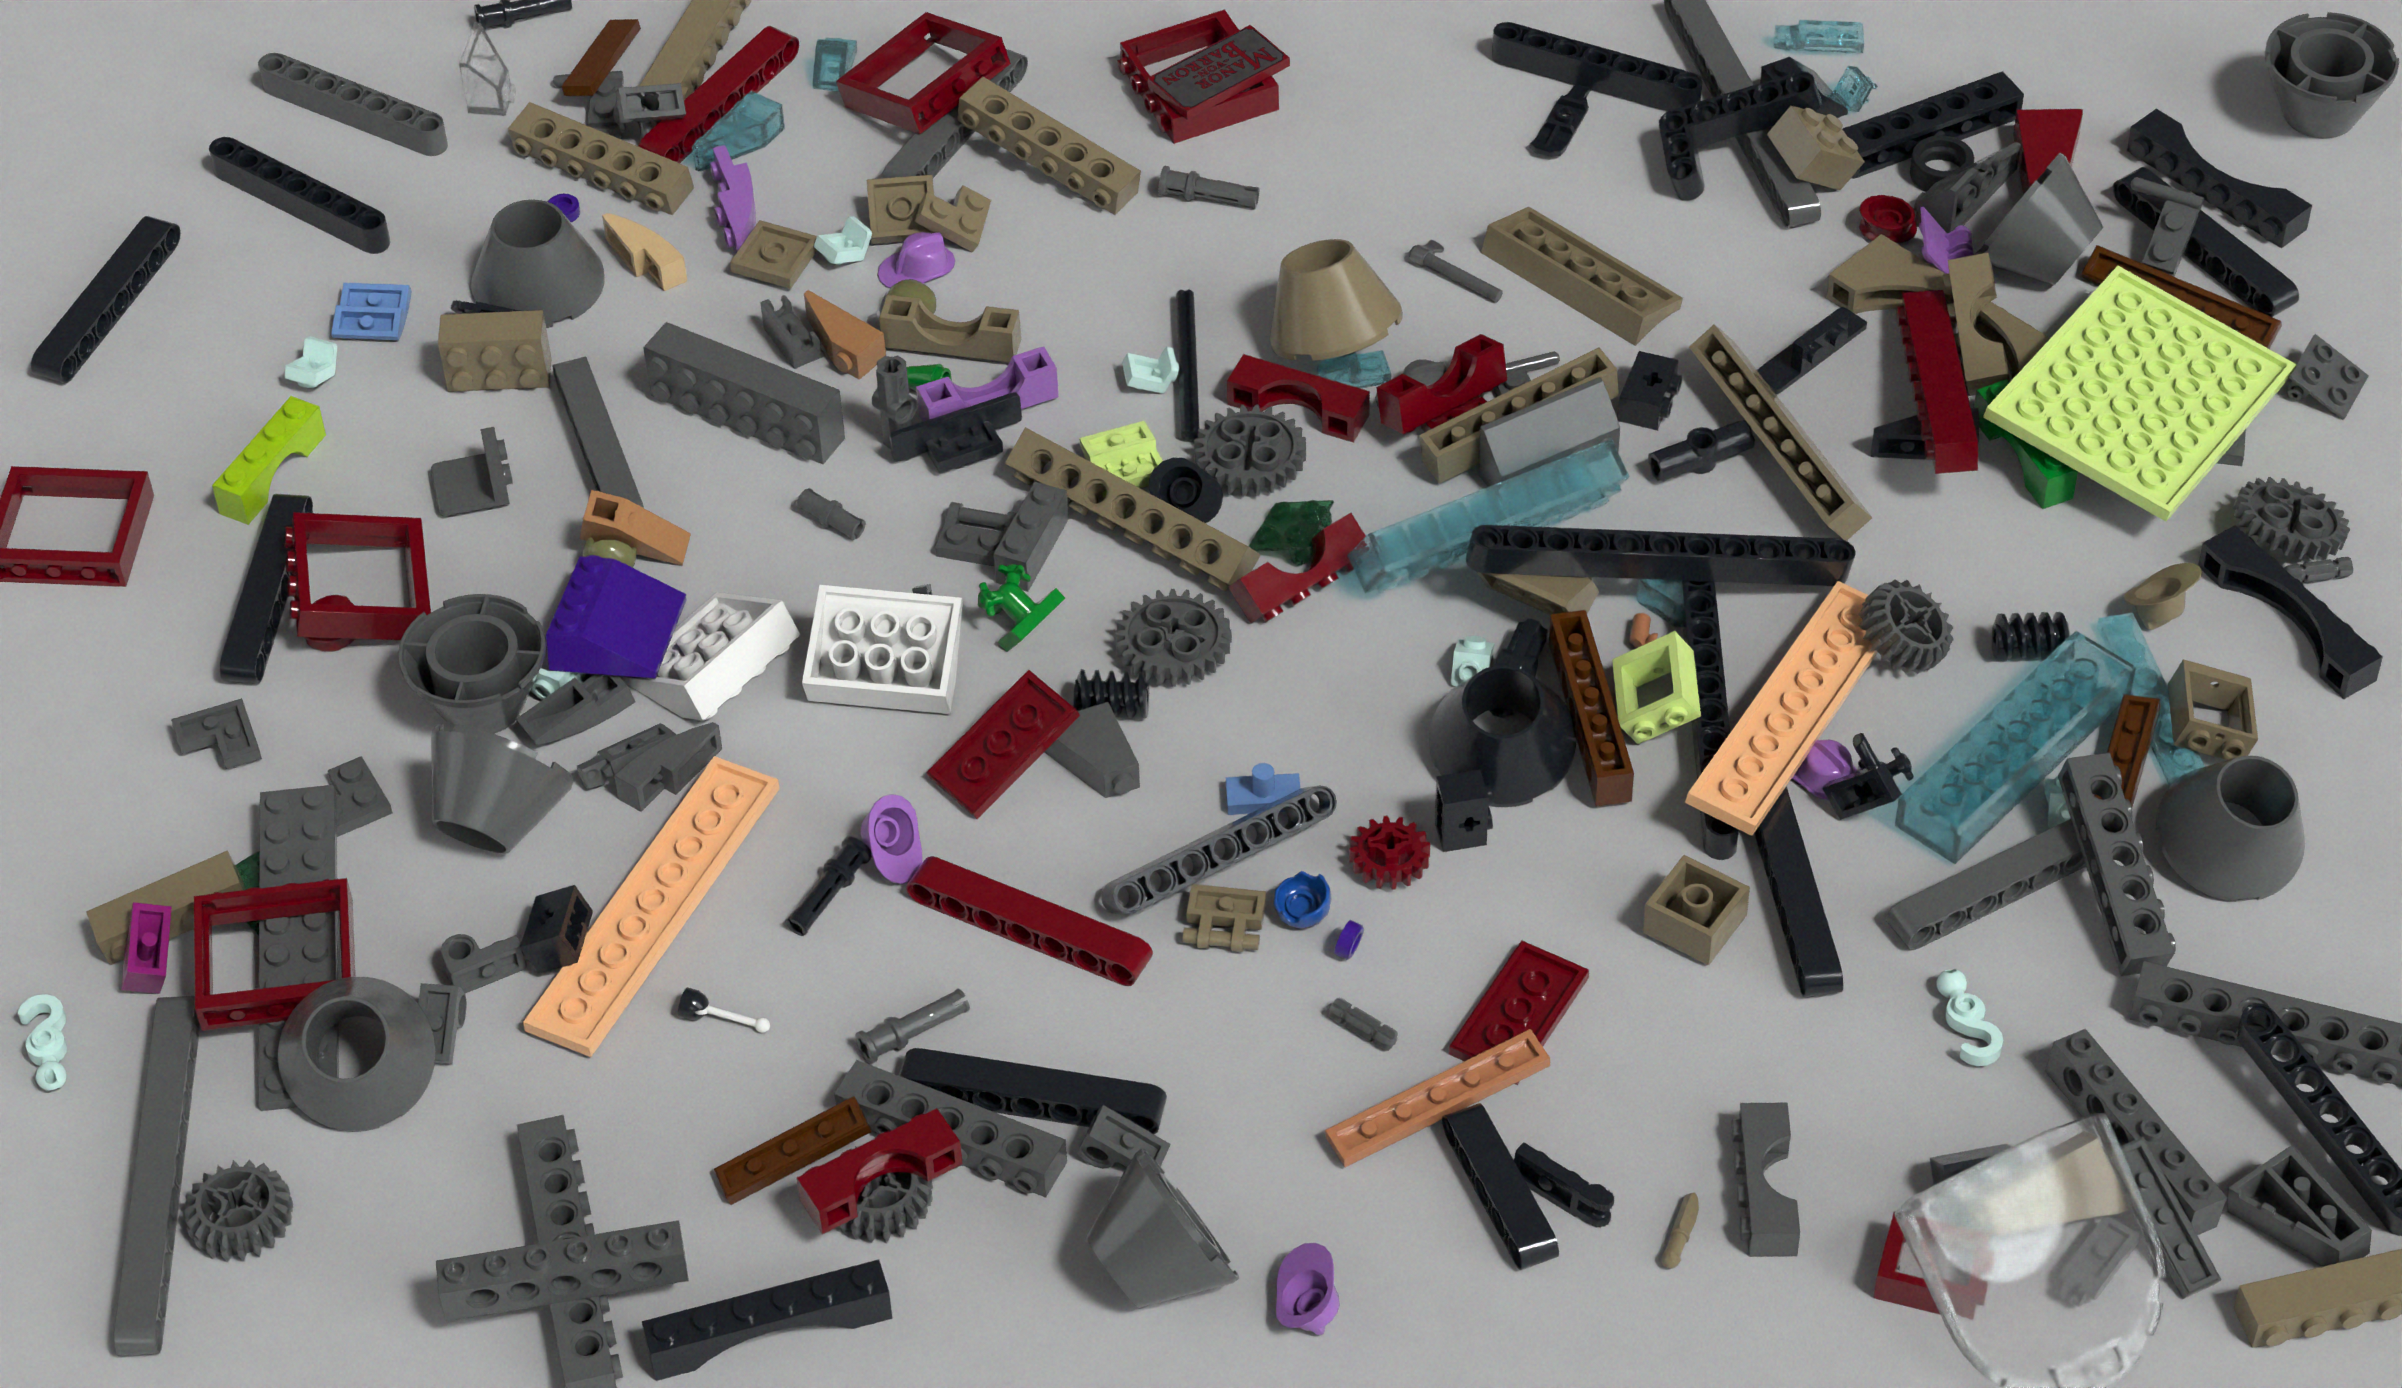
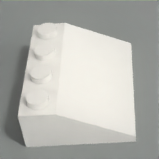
[802,585,963,714]
[620,592,800,721]

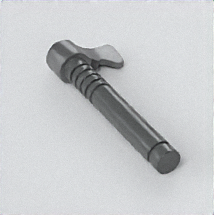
[1409,240,1503,302]

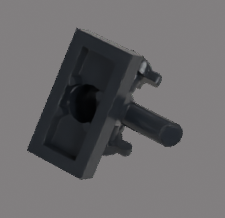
[1822,733,1914,820]

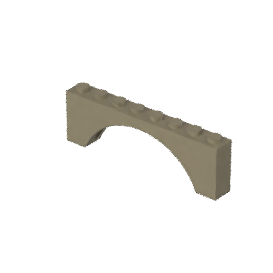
[1826,234,2050,379]

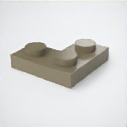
[915,185,991,252]

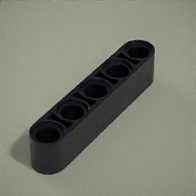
[1442,1103,1559,1270]

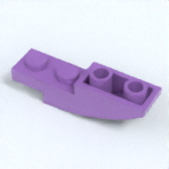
[709,145,756,253]

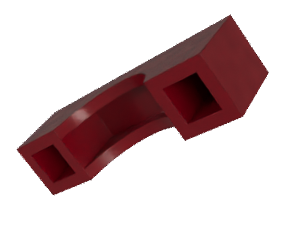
[1376,334,1507,434]
[1227,354,1370,443]
[1228,513,1374,623]
[796,1108,963,1235]

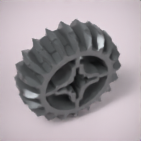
[1859,579,1954,674]
[840,1146,933,1243]
[184,1159,293,1262]

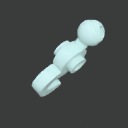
[1936,969,2003,1066]
[18,994,67,1091]

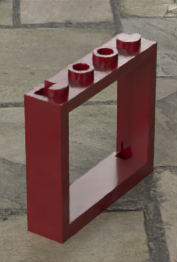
[1117,9,1279,144]
[836,12,1011,134]
[0,466,154,587]
[284,512,431,640]
[194,878,356,1031]

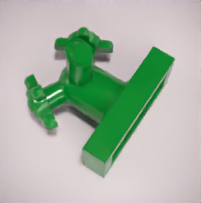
[977,564,1065,652]

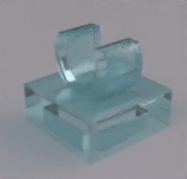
[1833,66,1878,112]

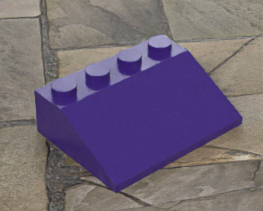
[546,555,687,679]

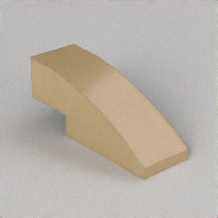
[602,213,687,291]

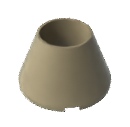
[1269,239,1403,361]

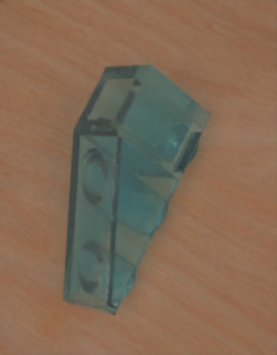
[692,91,785,172]

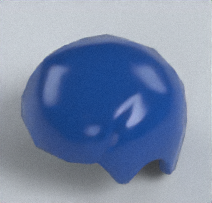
[1273,871,1332,928]

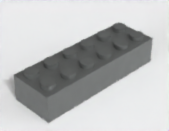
[643,322,845,464]

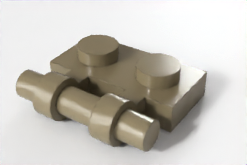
[1183,884,1267,952]

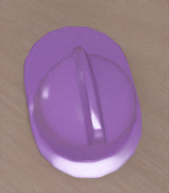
[878,232,955,288]
[1792,739,1858,801]
[861,794,922,884]
[1276,1243,1340,1335]

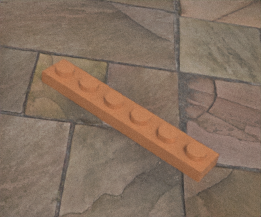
[1325,1029,1550,1167]

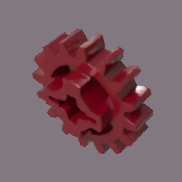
[1349,816,1430,890]

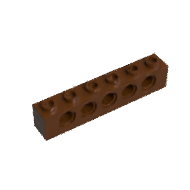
[1549,610,1634,807]

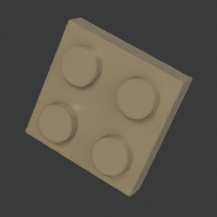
[867,175,935,244]
[730,220,817,289]

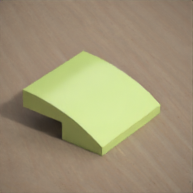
[1079,421,1163,498]

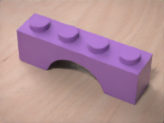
[916,346,1059,422]

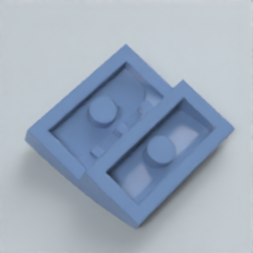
[331,283,412,340]

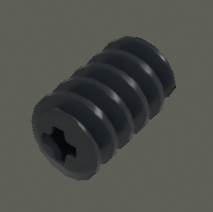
[1992,612,2071,659]
[1073,669,1150,718]

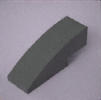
[516,674,636,745]
[614,722,722,812]

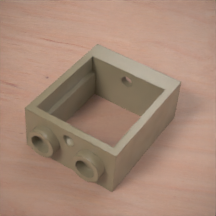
[2168,659,2258,760]

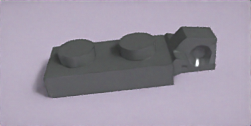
[576,723,676,789]

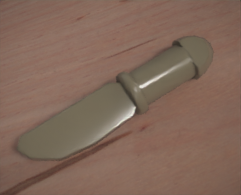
[1661,1192,1699,1269]

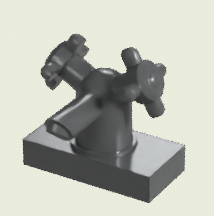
[613,83,686,139]

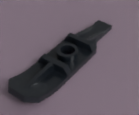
[1530,84,1591,157]

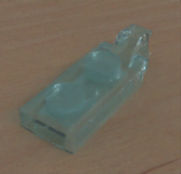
[1774,20,1864,53]

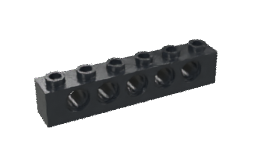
[1842,71,2024,179]

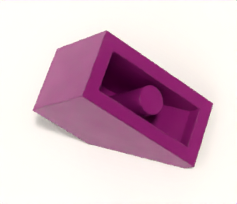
[121,902,172,994]

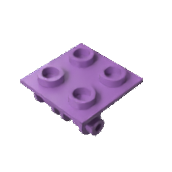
[1919,207,1974,274]

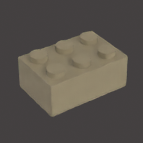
[438,310,552,392]

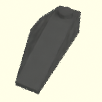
[1914,142,2021,233]

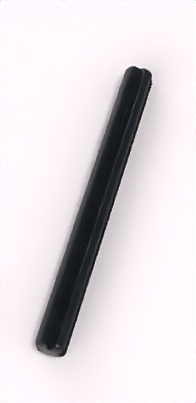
[1176,289,1200,441]

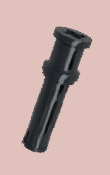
[474,0,572,33]
[786,836,872,936]

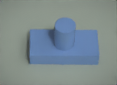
[1226,763,1301,815]

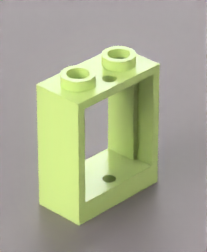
[1612,631,1701,744]

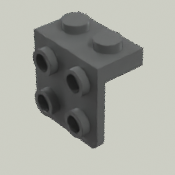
[431,427,513,516]

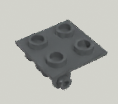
[2287,334,2369,420]

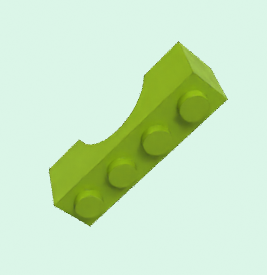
[212,396,326,525]

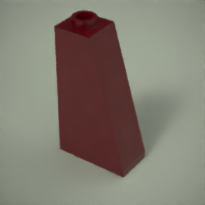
[2013,109,2083,195]

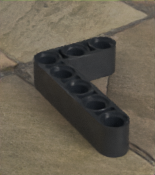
[1659,71,1822,201]

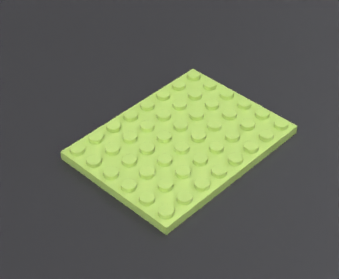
[1983,266,2297,521]

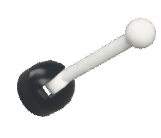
[678,987,770,1033]

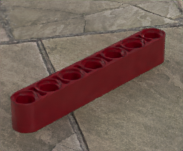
[638,26,799,163]
[906,856,1153,986]

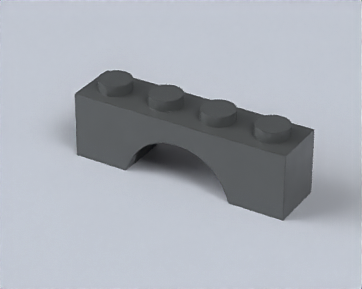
[1731,1102,1800,1257]

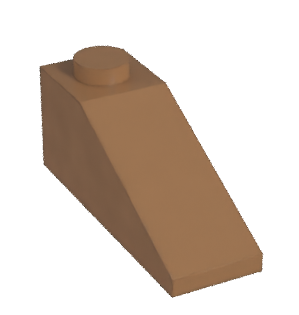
[804,290,886,380]

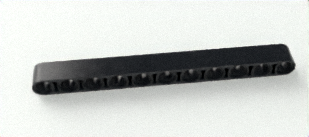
[1466,525,1856,586]
[1678,580,1739,860]

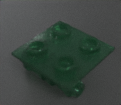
[1249,500,1334,566]

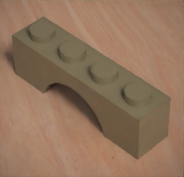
[1943,253,2010,396]
[879,295,1021,362]

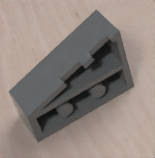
[2227,1145,2372,1266]

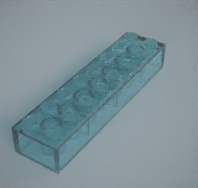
[1348,439,1630,593]
[1895,631,2136,864]

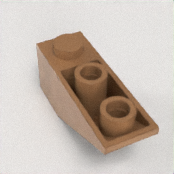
[579,490,691,566]

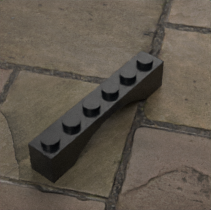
[2127,108,2312,248]
[2198,525,2383,699]
[642,1259,893,1381]

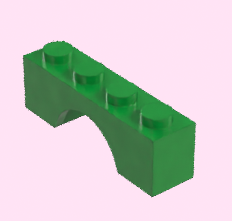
[1974,379,2078,509]

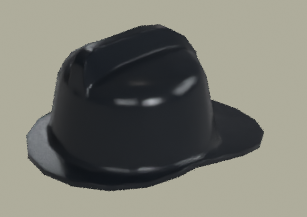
[1149,457,1223,523]

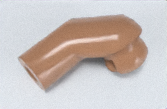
[1630,613,1658,648]

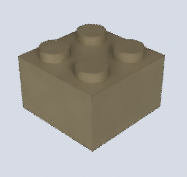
[1767,106,1865,190]
[1643,855,1750,965]

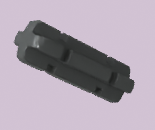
[2284,557,2353,583]
[1329,998,1398,1051]

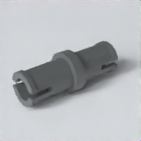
[797,488,866,540]

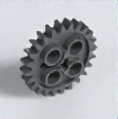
[1194,405,1306,496]
[2233,477,2350,560]
[1115,589,1232,687]

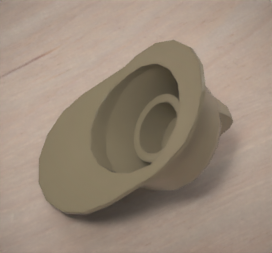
[2124,563,2202,630]

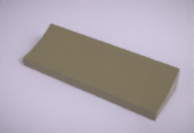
[1481,206,1683,346]

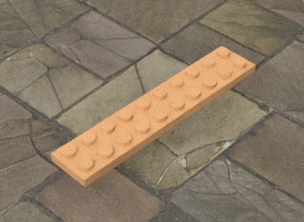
[1685,581,1878,836]
[523,756,780,1057]

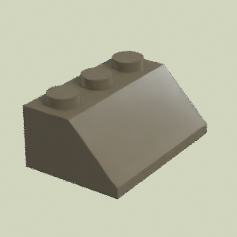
[1475,571,1599,615]

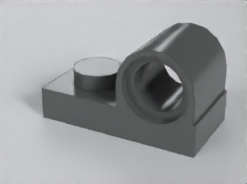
[441,934,527,994]
[418,983,467,1064]
[1078,1105,1171,1169]

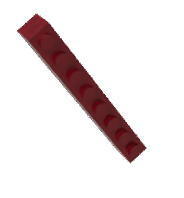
[1896,290,1978,474]

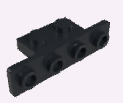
[1757,307,1867,394]
[889,392,1022,473]

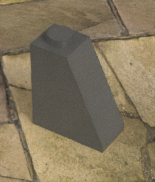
[1045,702,1140,798]

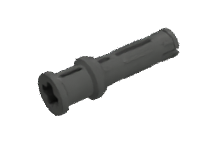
[1158,166,1260,208]
[855,989,970,1064]

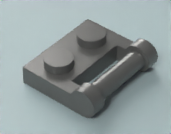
[935,502,1016,566]

